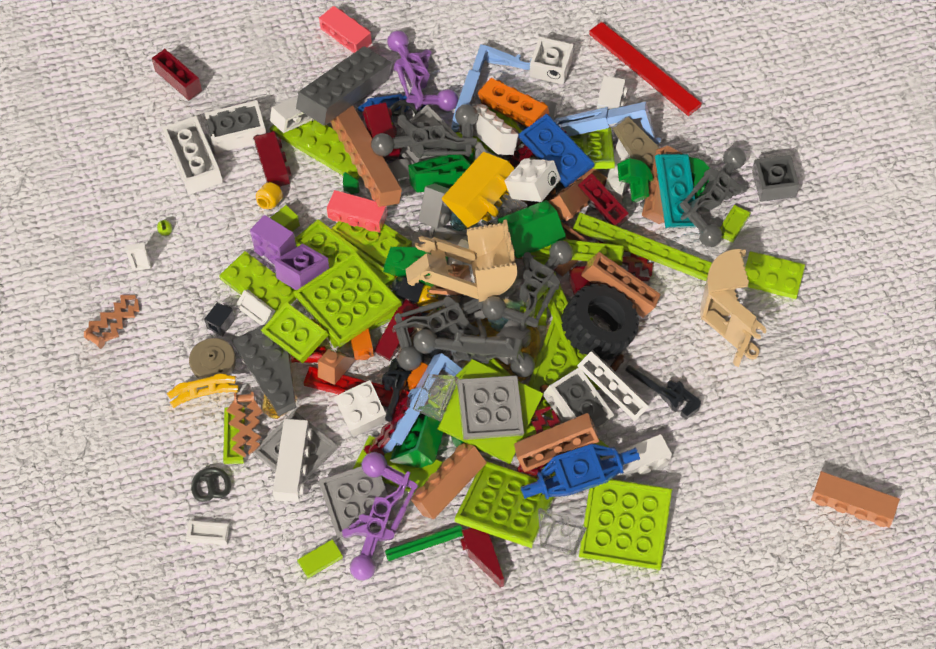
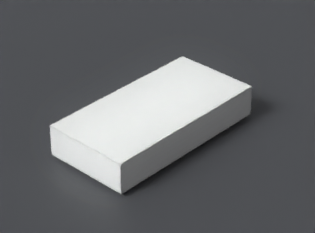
[126,243,152,270]
[236,290,275,326]
[186,520,230,545]

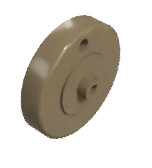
[189,338,236,379]

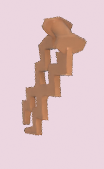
[84,295,140,349]
[227,392,263,457]

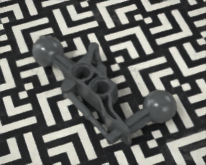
[371,104,478,158]
[680,146,747,247]
[482,241,573,331]
[392,296,499,371]
[413,329,535,378]

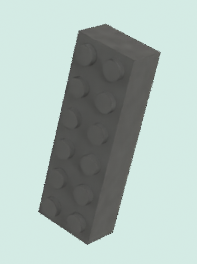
[296,46,392,126]

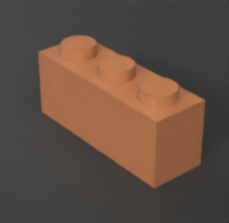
[548,178,589,222]

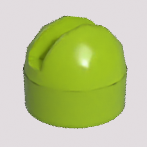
[157,219,173,236]

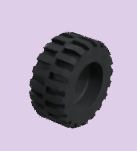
[561,284,639,360]

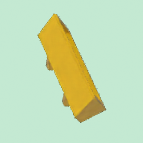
[441,151,515,228]

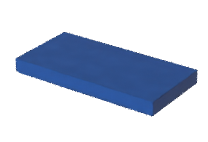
[518,114,595,187]

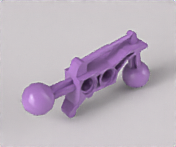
[387,30,458,112]
[342,452,418,581]

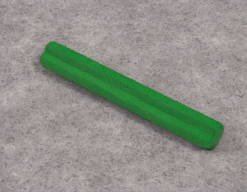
[385,525,463,561]

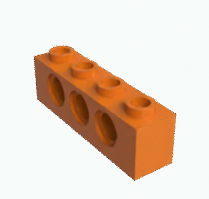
[478,78,550,127]

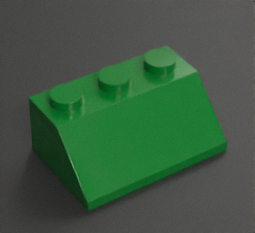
[498,200,566,258]
[390,404,443,468]

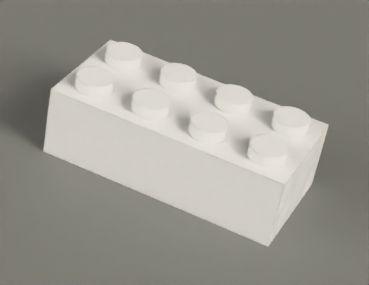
[162,116,223,195]

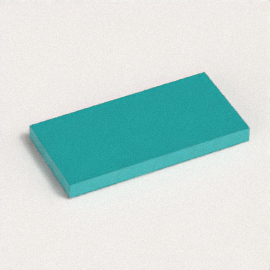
[655,154,697,228]

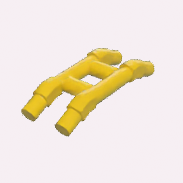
[166,373,239,408]

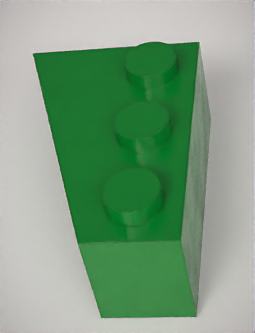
[408,155,471,193]
[383,247,449,287]

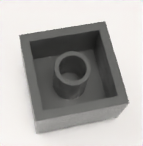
[752,155,799,202]

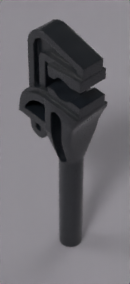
[381,358,413,422]
[625,365,701,419]

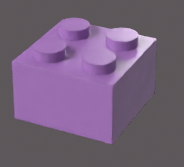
[250,215,296,265]
[274,244,329,290]

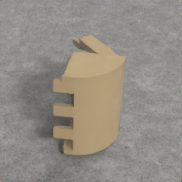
[406,220,517,302]
[700,249,767,367]

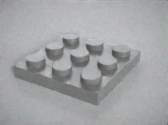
[395,104,460,164]
[457,376,524,440]
[253,410,338,483]
[318,467,395,539]

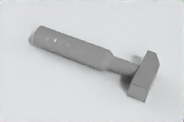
[468,310,487,337]

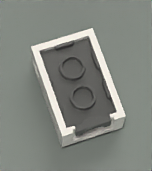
[205,100,266,154]
[543,368,614,430]

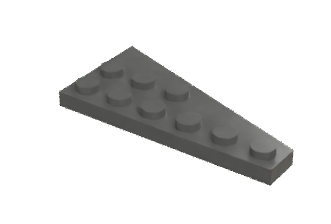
[232,324,296,416]

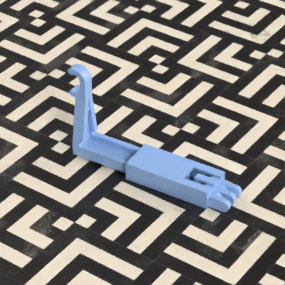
[451,44,532,132]
[554,102,661,144]
[382,353,462,453]

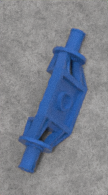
[520,444,640,500]

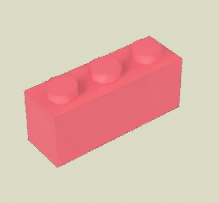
[319,5,372,53]
[327,190,388,232]

